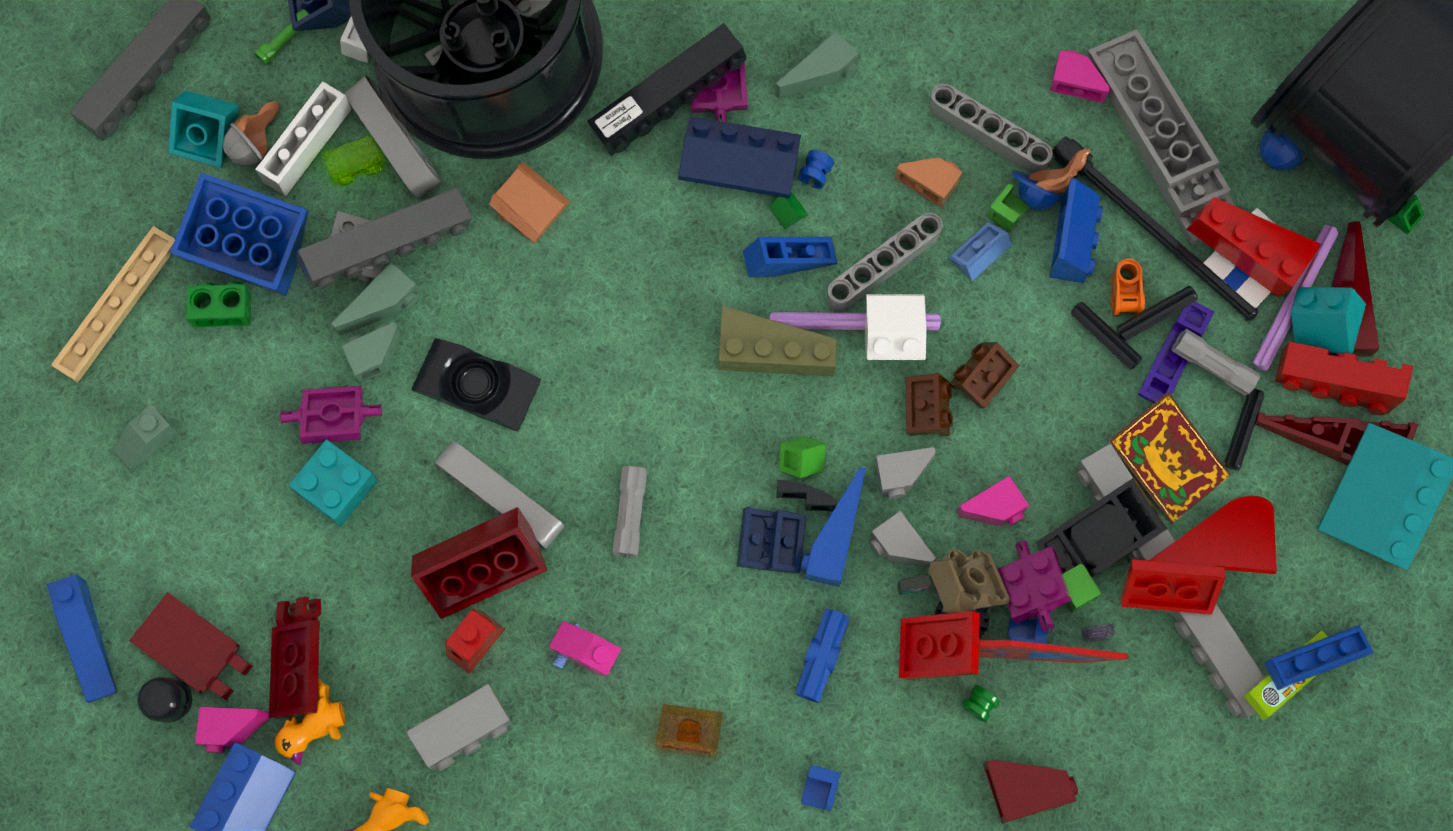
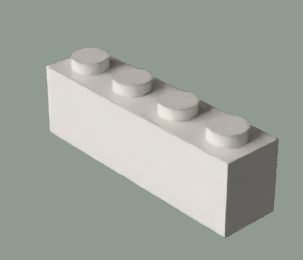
[256,81,352,197]

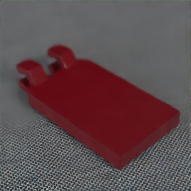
[129,592,253,701]
[269,597,321,719]

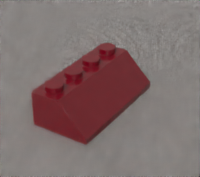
[411,507,547,619]

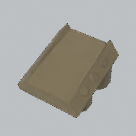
[928,550,1010,613]

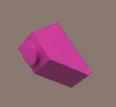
[1050,50,1110,103]
[957,476,1029,526]
[548,621,621,676]
[195,707,269,754]

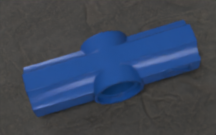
[795,609,850,703]

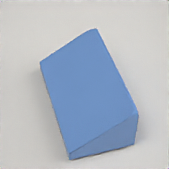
[949,221,1012,281]

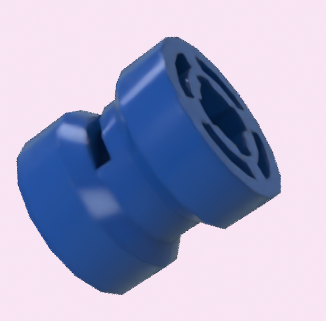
[798,150,834,189]

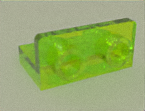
[321,134,387,186]

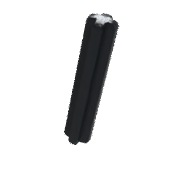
[1117,286,1198,341]
[1071,302,1142,370]
[1225,389,1264,471]

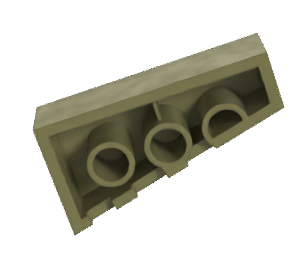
[719,306,837,377]

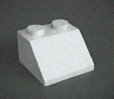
[865,294,926,360]

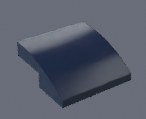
[737,507,806,574]

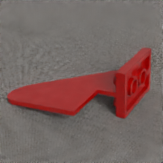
[1120,496,1277,615]

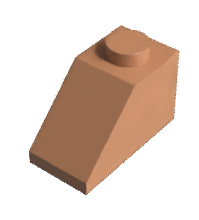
[895,157,963,208]

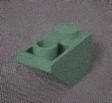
[341,322,401,383]

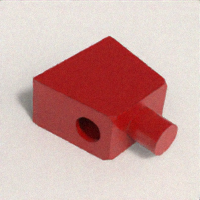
[445,609,505,674]

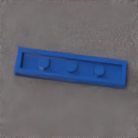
[1264,625,1374,690]

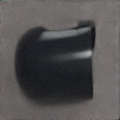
[137,677,193,723]

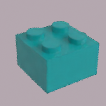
[288,439,378,527]

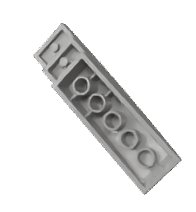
[1088,29,1235,246]

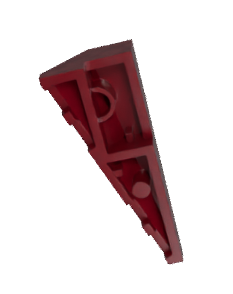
[1331,221,1379,356]
[1255,413,1419,465]

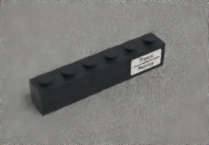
[587,23,747,156]

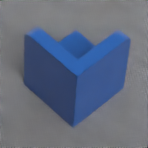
[1007,617,1049,644]
[801,765,841,811]

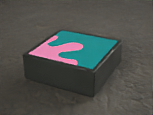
[898,575,931,595]

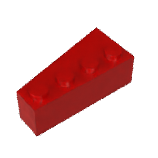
[1187,197,1322,298]
[1275,342,1414,415]

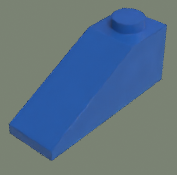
[743,237,838,277]

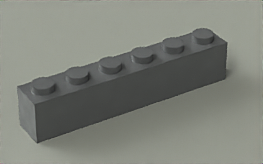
[70,0,210,141]
[296,187,472,289]

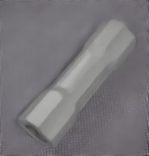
[1172,328,1260,396]
[612,466,647,558]

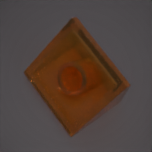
[655,704,723,759]

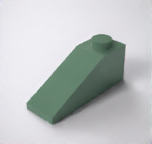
[775,32,859,98]
[331,262,420,335]

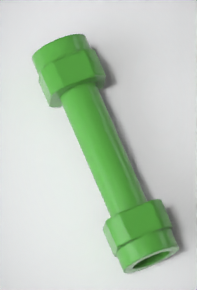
[254,9,309,65]

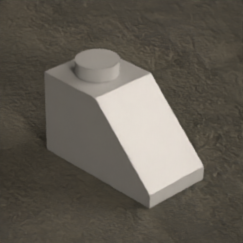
[874,447,936,499]
[869,511,936,567]

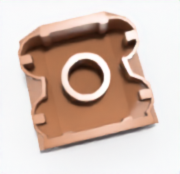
[489,163,570,243]

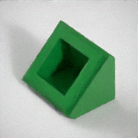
[769,192,808,229]
[1387,195,1424,234]

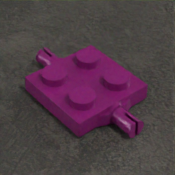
[691,62,748,122]
[280,386,382,444]
[997,540,1072,632]

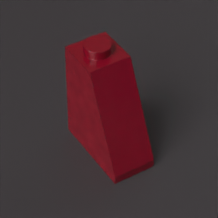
[983,760,1078,824]

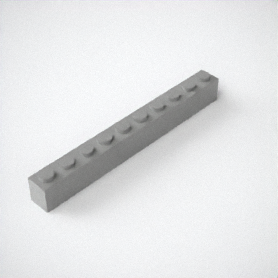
[1076,443,1264,721]

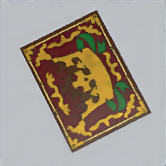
[1109,392,1231,524]

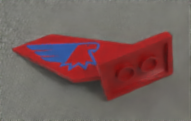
[899,611,1128,680]

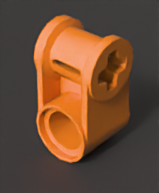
[1111,258,1145,316]

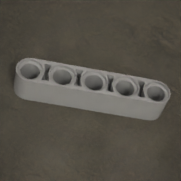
[344,75,441,199]
[929,84,1053,174]
[826,213,943,311]
[434,441,565,550]

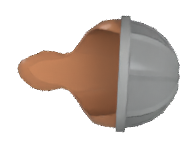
[223,101,280,165]

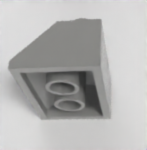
[406,684,512,771]

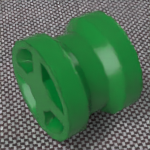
[961,685,1000,722]

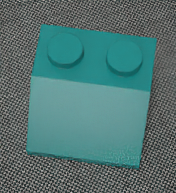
[168,90,239,168]
[1291,287,1366,355]

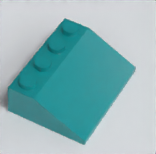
[1318,423,1453,570]

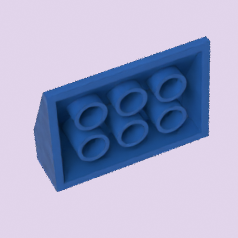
[170,173,309,296]

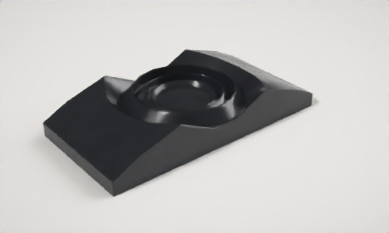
[411,338,541,432]
[1036,478,1167,578]

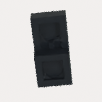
[776,480,836,512]

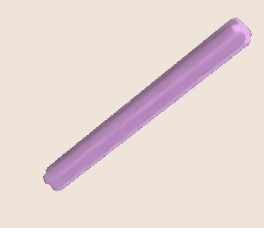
[1252,225,1338,371]
[769,312,941,330]

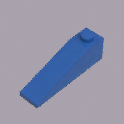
[801,467,866,587]
[47,574,117,703]

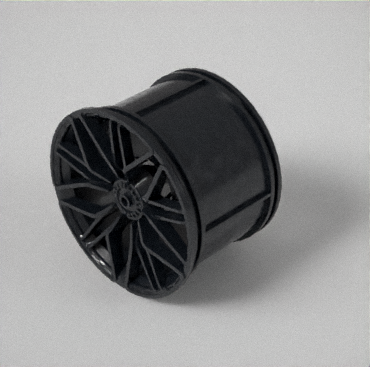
[349,0,603,159]
[1250,0,1453,228]

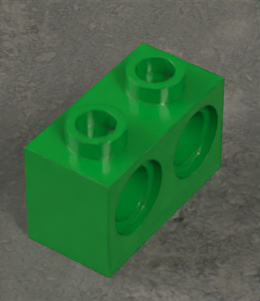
[186,281,251,327]

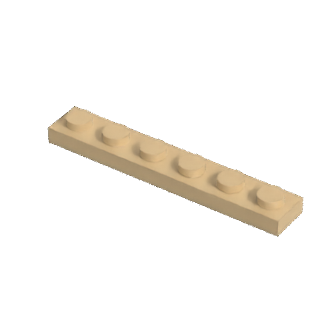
[51,226,175,383]

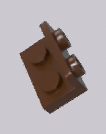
[950,342,1020,408]
[906,373,953,436]

